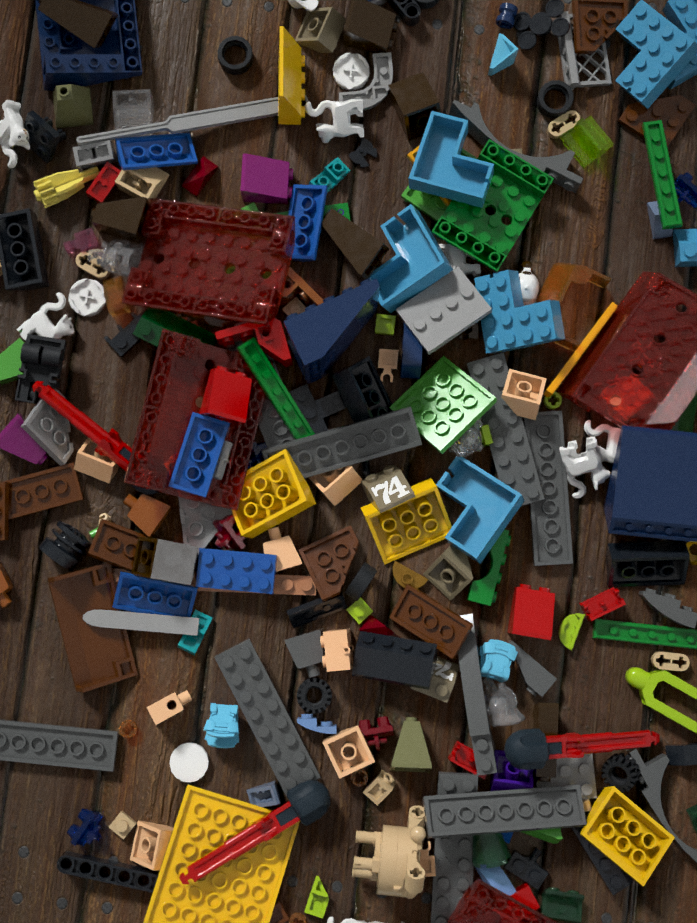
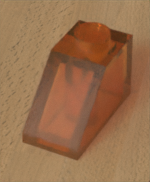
[103,276,131,317]

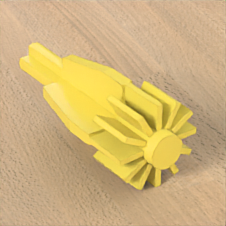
[33,166,100,208]

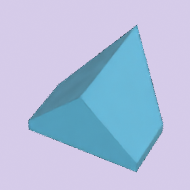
[488,33,518,76]

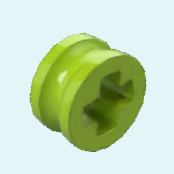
[544,392,562,410]

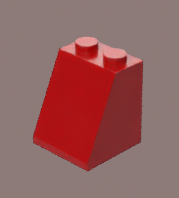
[199,366,252,425]
[507,584,555,640]

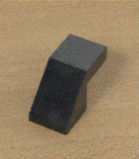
[665,743,697,766]

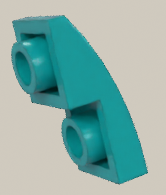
[309,157,350,193]

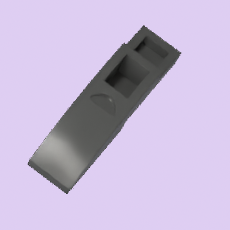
[638,588,697,629]

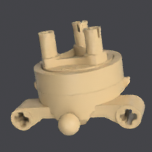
[352,805,426,899]

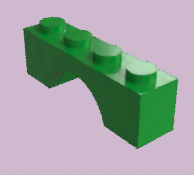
[466,529,511,606]

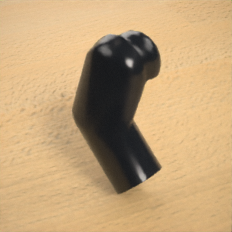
[360,460,376,479]

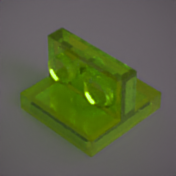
[561,115,614,168]

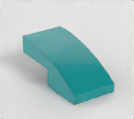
[177,609,213,656]

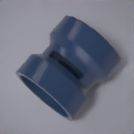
[496,3,518,29]

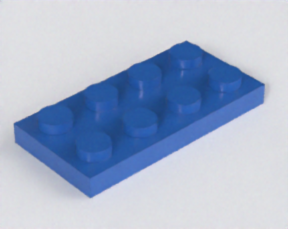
[196,548,277,594]

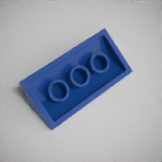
[115,132,198,170]
[281,184,328,262]
[169,412,230,498]
[112,572,198,617]

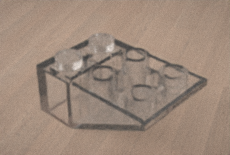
[113,89,155,137]

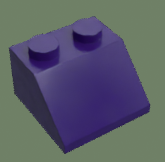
[490,750,533,791]

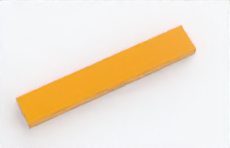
[543,302,618,398]

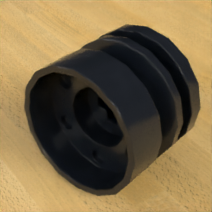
[39,520,91,571]

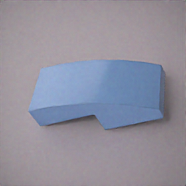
[297,713,337,734]
[475,857,516,903]

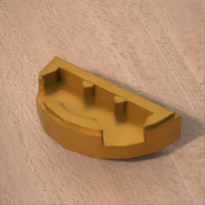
[392,561,429,588]

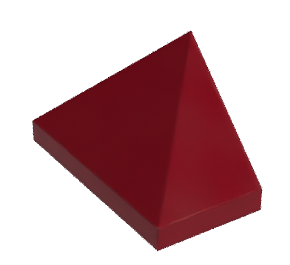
[181,156,219,197]
[359,615,401,638]

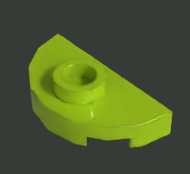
[558,613,585,651]

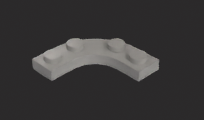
[339,52,393,111]

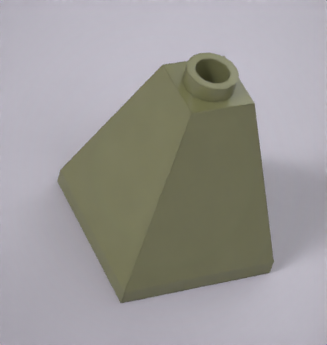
[53,84,94,129]
[390,717,432,773]

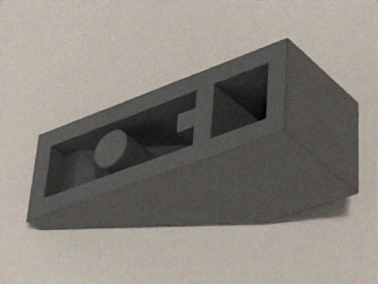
[507,640,557,697]

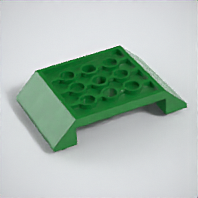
[431,139,554,272]

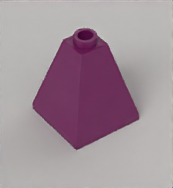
[0,413,48,465]

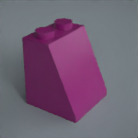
[240,153,293,204]

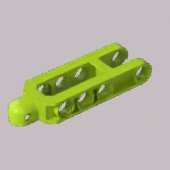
[625,667,697,734]

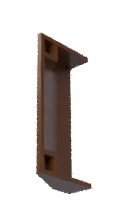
[47,563,138,693]

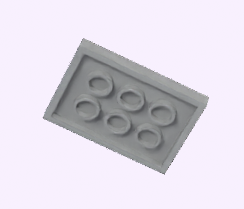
[396,267,492,355]

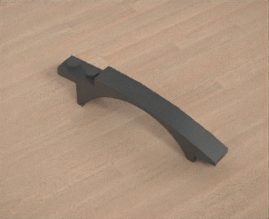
[449,100,583,193]
[458,613,498,776]
[626,748,697,863]

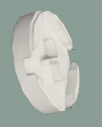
[333,53,370,91]
[68,279,107,316]
[169,742,209,782]

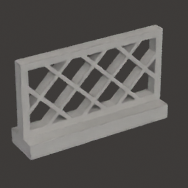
[557,11,612,90]

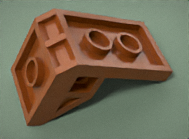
[252,267,324,307]

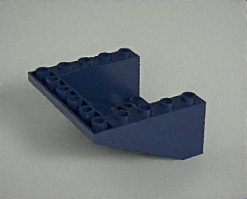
[35,0,142,91]
[284,278,380,385]
[604,425,697,542]

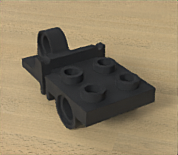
[15,334,67,404]

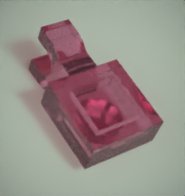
[63,227,99,254]

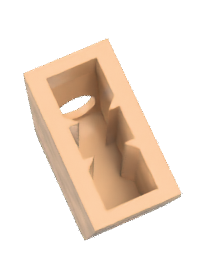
[263,527,303,572]
[146,690,192,725]

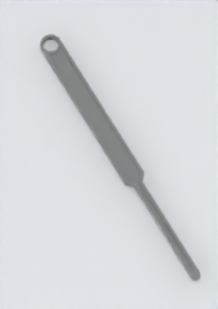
[76,95,308,146]

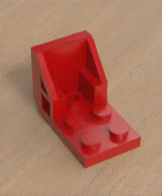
[215,316,293,367]

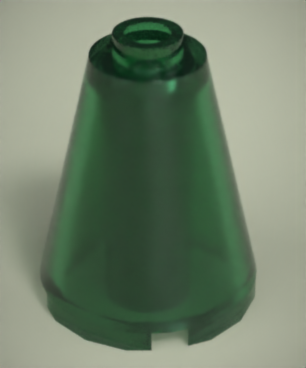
[472,833,512,868]

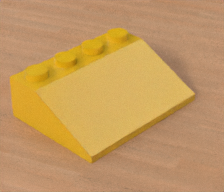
[278,26,305,125]
[221,449,316,539]
[361,478,452,565]
[580,786,675,886]

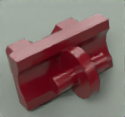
[212,515,246,550]
[359,716,394,751]

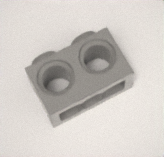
[72,140,117,170]

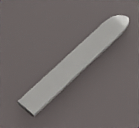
[83,609,199,636]

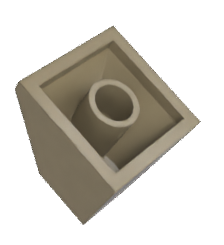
[423,545,473,601]

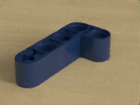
[401,322,422,379]

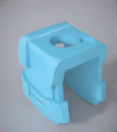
[479,639,518,683]
[203,703,239,748]

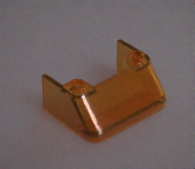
[535,262,612,352]

